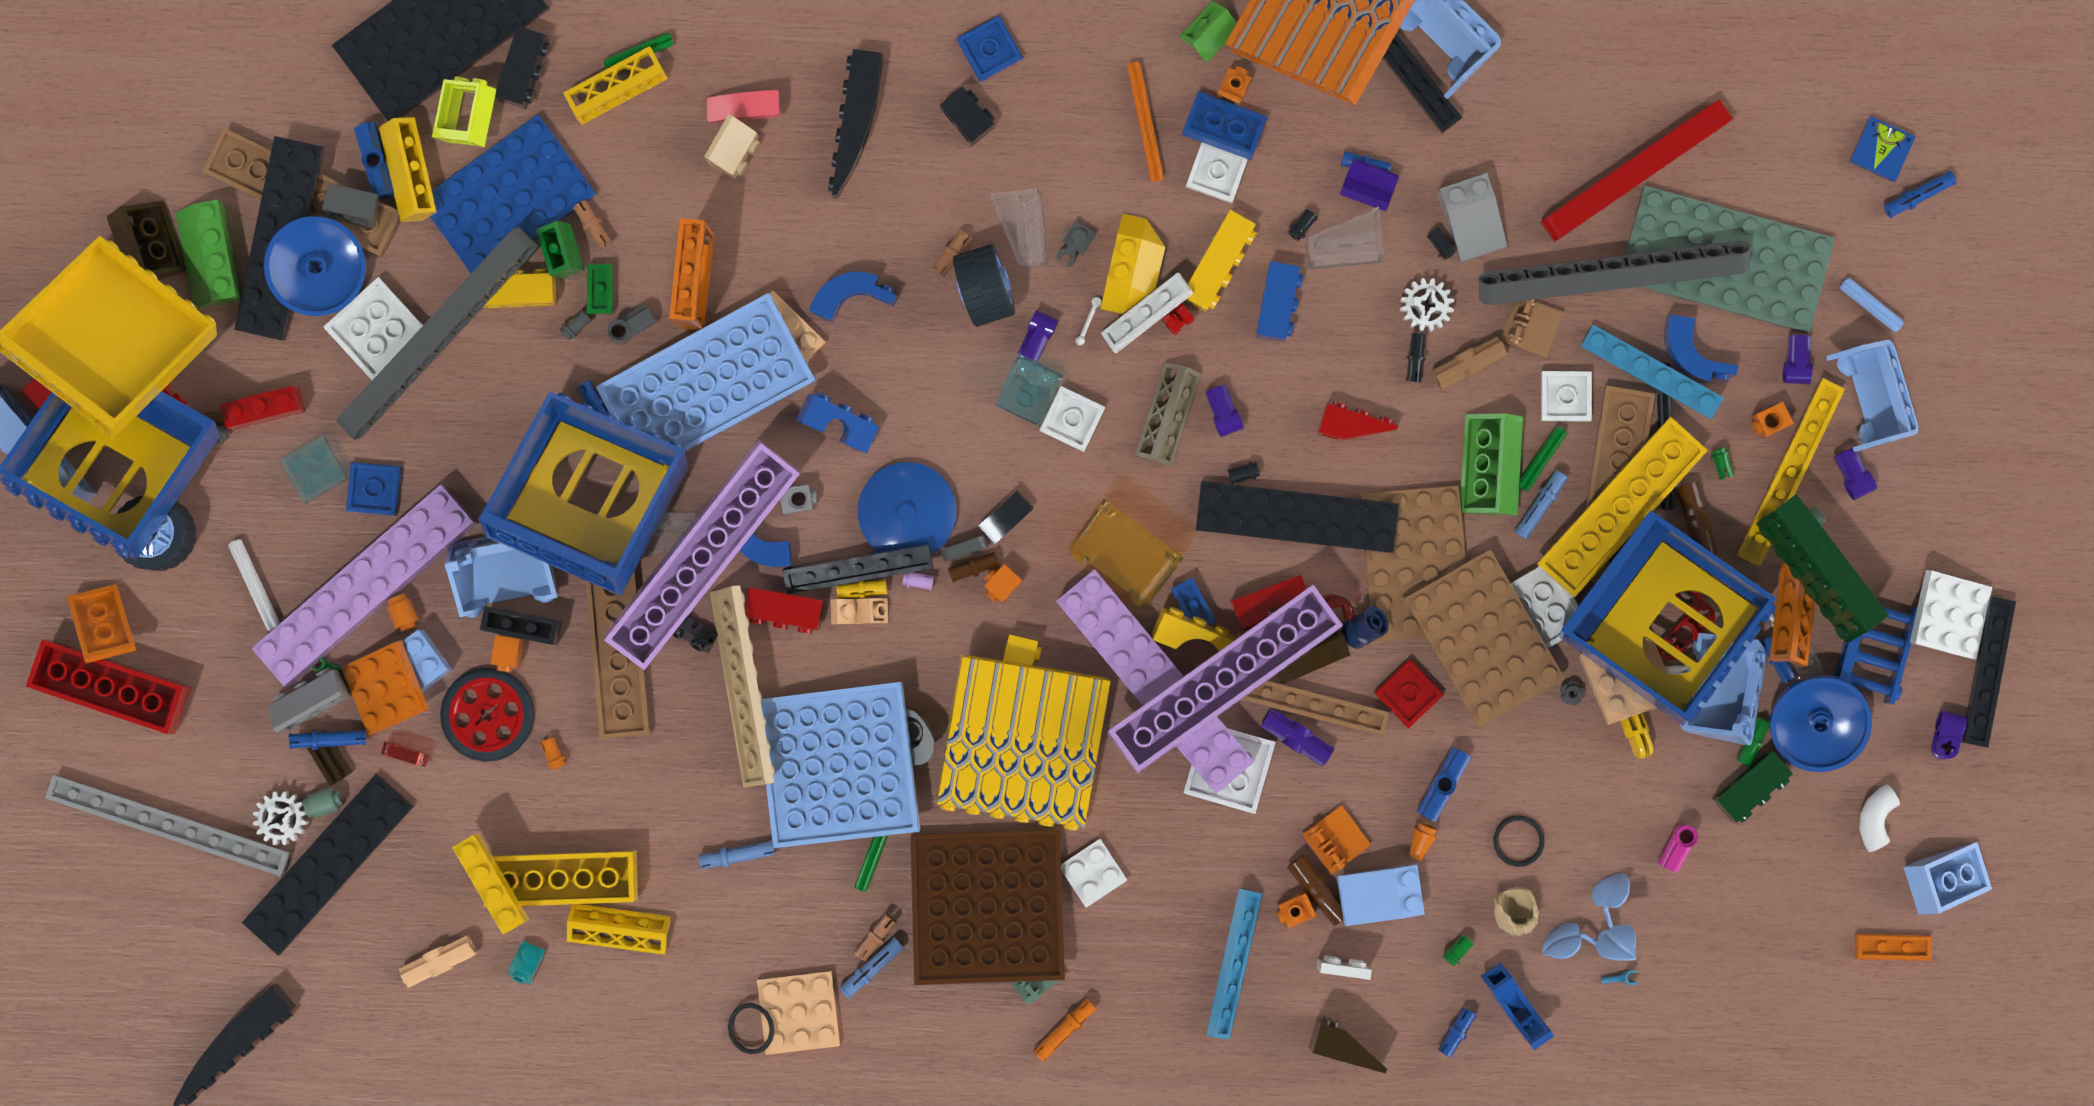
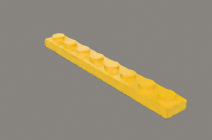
[1736,378,1845,567]

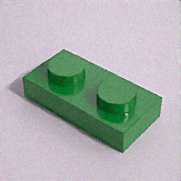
[587,264,613,315]

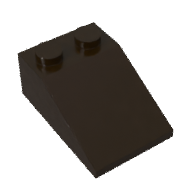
[1309,1016,1387,1074]

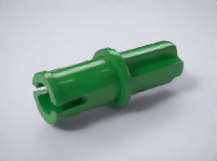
[1736,718,1769,767]

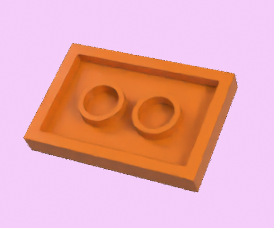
[66,584,136,663]

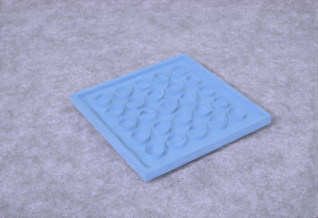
[761,682,920,848]

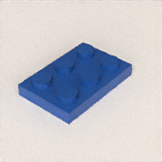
[1182,91,1267,160]

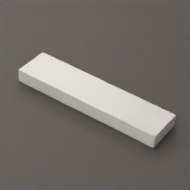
[1101,273,1194,353]

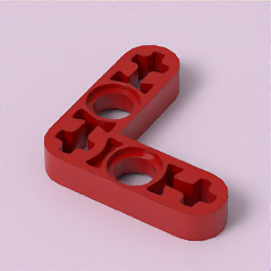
[1656,591,1715,661]

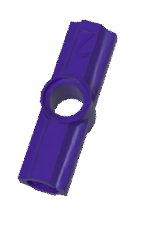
[1260,708,1334,766]

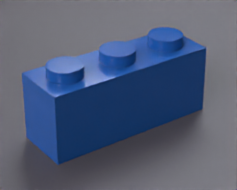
[1255,261,1303,342]

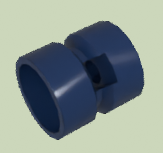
[1342,606,1389,649]

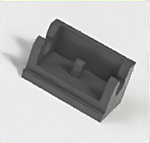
[322,184,380,228]

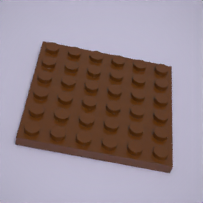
[911,830,1065,986]

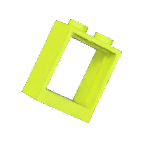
[432,77,496,147]

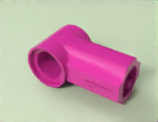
[1657,823,1698,874]

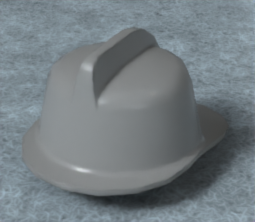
[906,709,935,765]

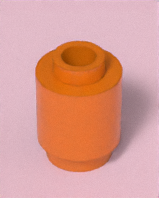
[387,594,419,632]

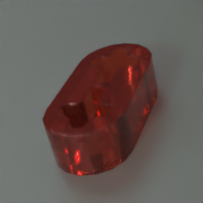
[381,741,429,767]

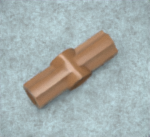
[1432,336,1507,390]

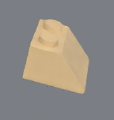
[704,114,760,179]

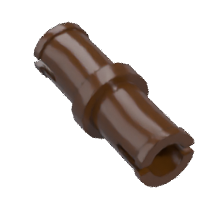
[948,551,1000,583]

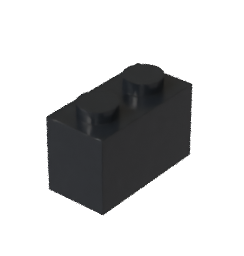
[940,86,995,147]

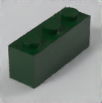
[1712,751,1793,823]

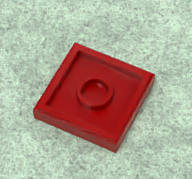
[1374,659,1444,729]

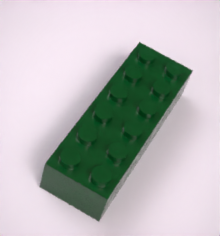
[1756,494,1890,643]

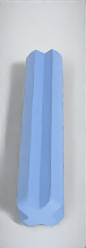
[1840,278,1904,332]

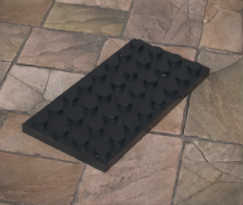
[332,0,549,121]

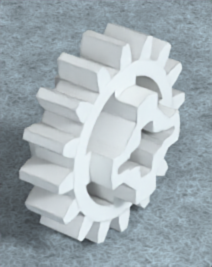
[1400,278,1454,332]
[253,791,309,845]

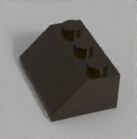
[106,201,186,280]
[1277,629,1350,685]

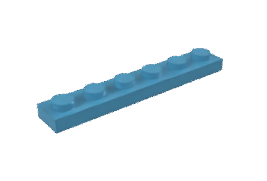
[1581,325,1724,420]
[1206,888,1263,1040]

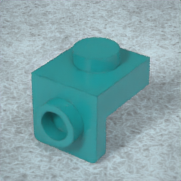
[509,941,545,985]

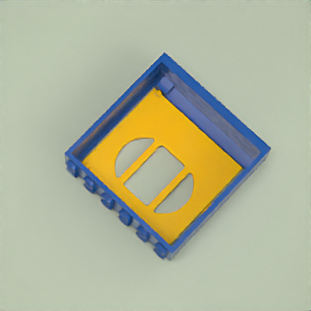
[0,391,220,560]
[479,391,689,596]
[1560,510,1777,726]

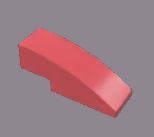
[706,90,781,123]

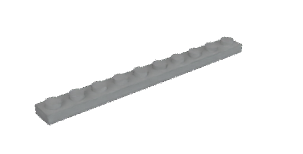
[45,775,291,876]

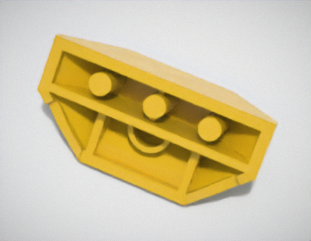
[1100,213,1165,315]

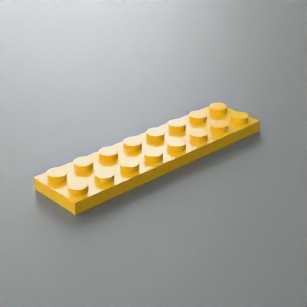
[1536,417,1708,598]

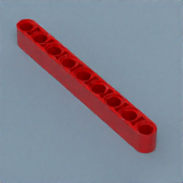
[1540,99,1734,243]

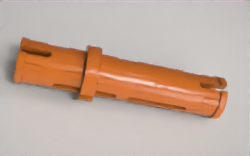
[1033,998,1097,1062]

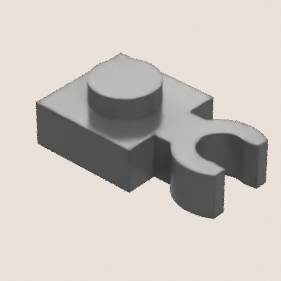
[1057,221,1096,268]

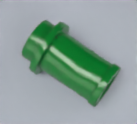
[1710,447,1735,480]
[1442,934,1474,967]

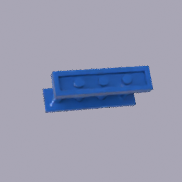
[1834,607,1917,704]

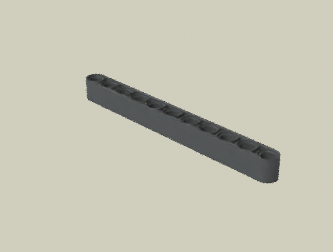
[337,227,537,440]
[1478,241,1750,305]

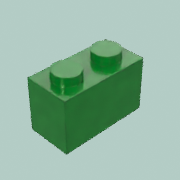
[536,221,585,279]

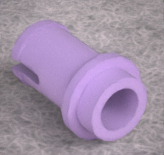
[902,572,934,591]

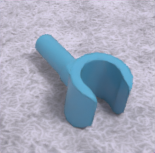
[1601,970,1638,985]

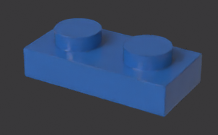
[1170,577,1216,625]

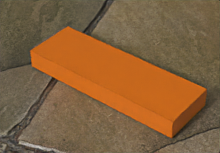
[1855,934,1932,961]

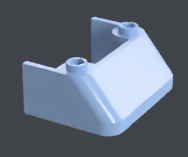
[1400,0,1501,99]
[1826,340,1918,452]

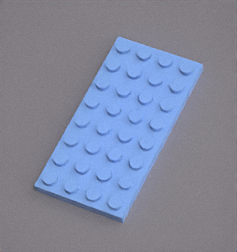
[596,293,816,452]

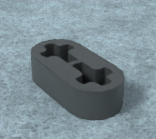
[941,535,989,562]

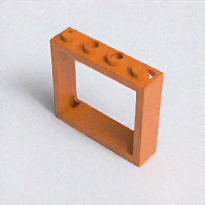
[669,218,714,331]

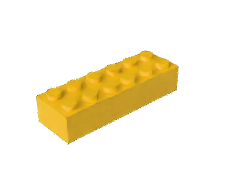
[483,850,638,907]

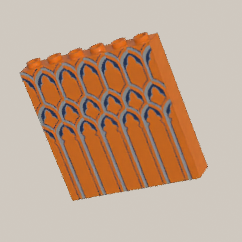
[1225,0,1415,106]

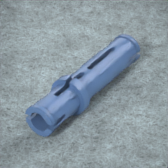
[1514,470,1569,540]
[698,840,775,870]
[839,937,905,999]

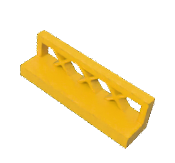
[563,46,668,125]
[567,904,671,955]

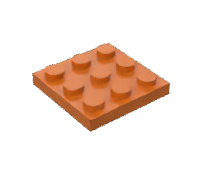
[341,640,429,736]

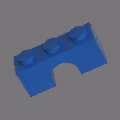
[796,392,879,454]

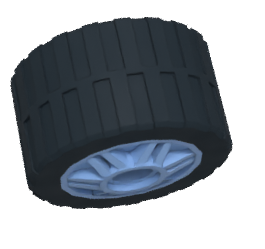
[953,244,1015,327]
[117,496,196,571]

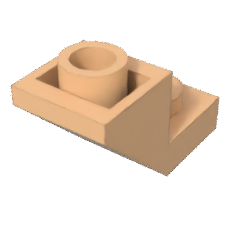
[831,598,888,624]

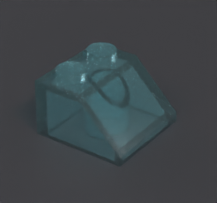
[995,354,1064,427]

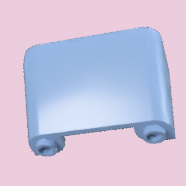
[445,537,558,618]
[1680,633,1767,745]

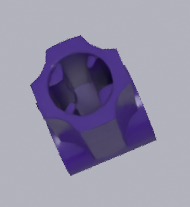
[1017,310,1059,363]
[1782,334,1813,385]
[1205,384,1244,437]
[1833,447,1877,500]

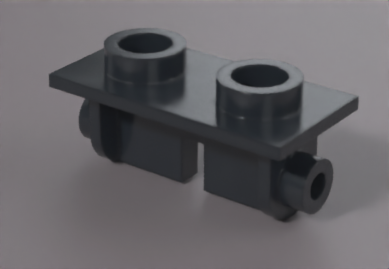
[672,615,718,653]

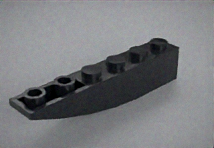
[828,49,884,199]
[173,984,297,1106]

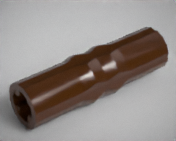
[1677,482,1718,554]
[1287,854,1343,926]

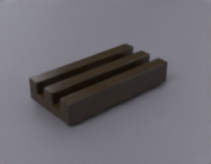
[307,730,353,786]

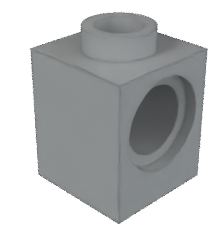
[780,485,818,515]

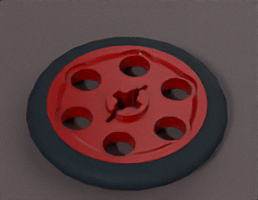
[440,668,534,762]

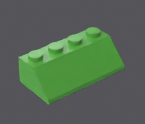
[175,200,242,309]
[1460,413,1523,516]

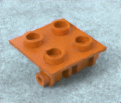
[1302,805,1371,875]

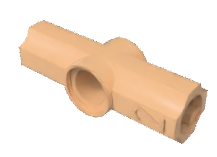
[399,935,477,988]

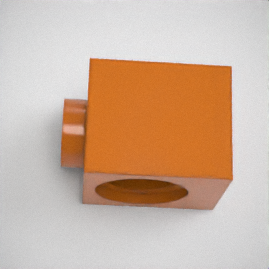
[1751,402,1794,438]

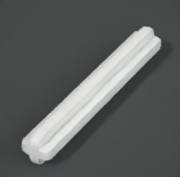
[228,539,280,631]

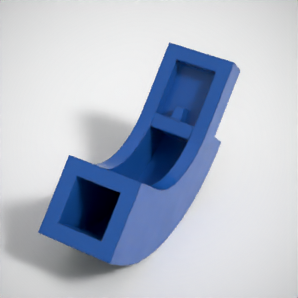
[809,272,898,323]
[1664,315,1738,383]
[739,533,792,568]
[1481,962,1554,1050]

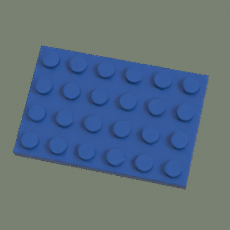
[430,114,597,273]

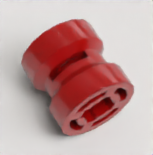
[1161,303,1195,336]

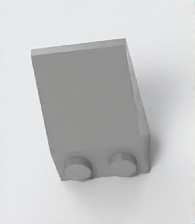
[1436,173,1508,263]

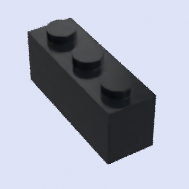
[495,26,551,109]
[480,606,562,645]

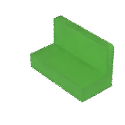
[1179,1,1237,62]

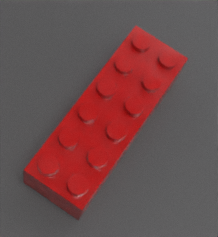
[25,639,191,734]

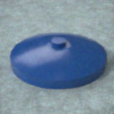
[264,216,366,316]
[857,462,957,554]
[1769,675,1872,772]

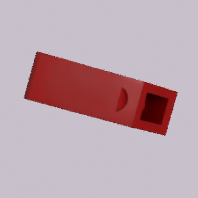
[1317,401,1399,441]

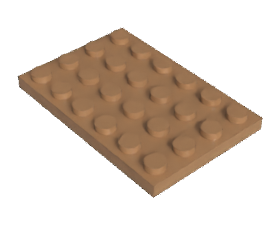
[1359,486,1466,642]
[1404,549,1565,729]

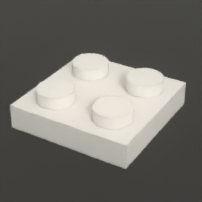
[1185,142,1248,204]
[1541,371,1592,422]
[1039,386,1105,452]
[1061,838,1127,908]
[1316,955,1372,980]

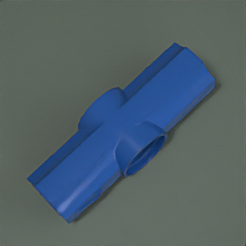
[354,122,394,199]
[1416,746,1472,822]

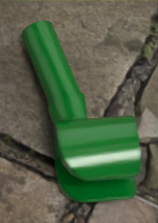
[312,657,343,673]

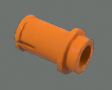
[539,737,565,770]

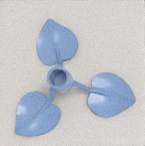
[1542,873,1636,961]

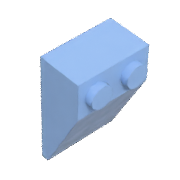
[402,630,453,692]
[1903,842,1992,914]
[1337,864,1425,926]

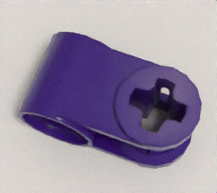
[1931,710,1967,760]

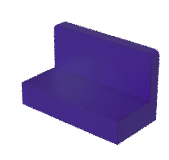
[1340,159,1399,212]

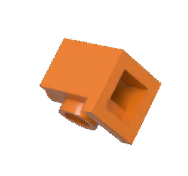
[1216,66,1252,106]
[1276,892,1316,928]

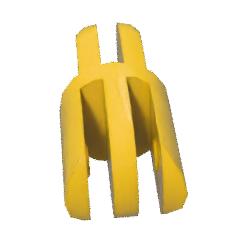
[1620,713,1653,759]

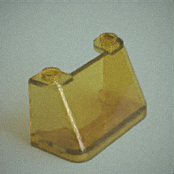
[1068,499,1184,608]

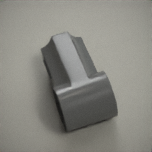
[607,304,657,345]

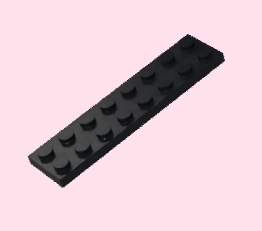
[234,136,325,341]
[1196,481,1399,553]
[242,774,414,956]

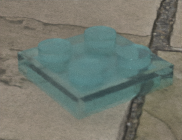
[280,436,349,504]

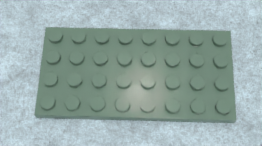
[1625,186,1835,334]

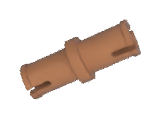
[573,200,613,250]
[931,230,972,278]
[854,913,897,962]

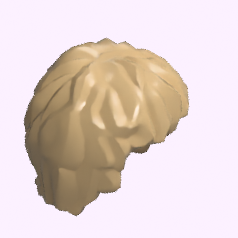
[1494,887,1539,936]

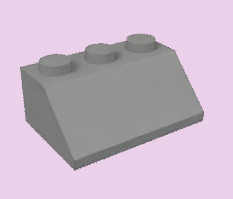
[267,668,352,733]

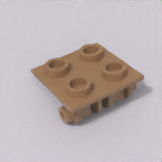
[1500,300,1564,358]

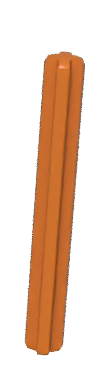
[1127,62,1164,182]

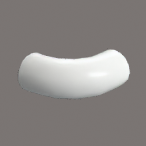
[1859,784,1900,852]

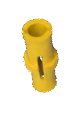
[836,579,887,599]

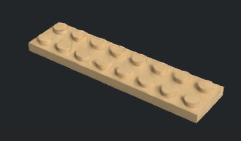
[710,585,775,788]

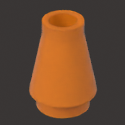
[1408,822,1437,861]

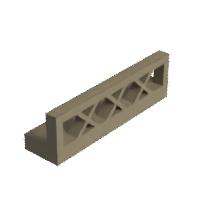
[1135,362,1201,467]

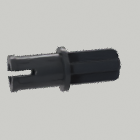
[1405,333,1426,382]

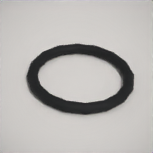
[1493,815,1545,867]
[728,1003,775,1055]

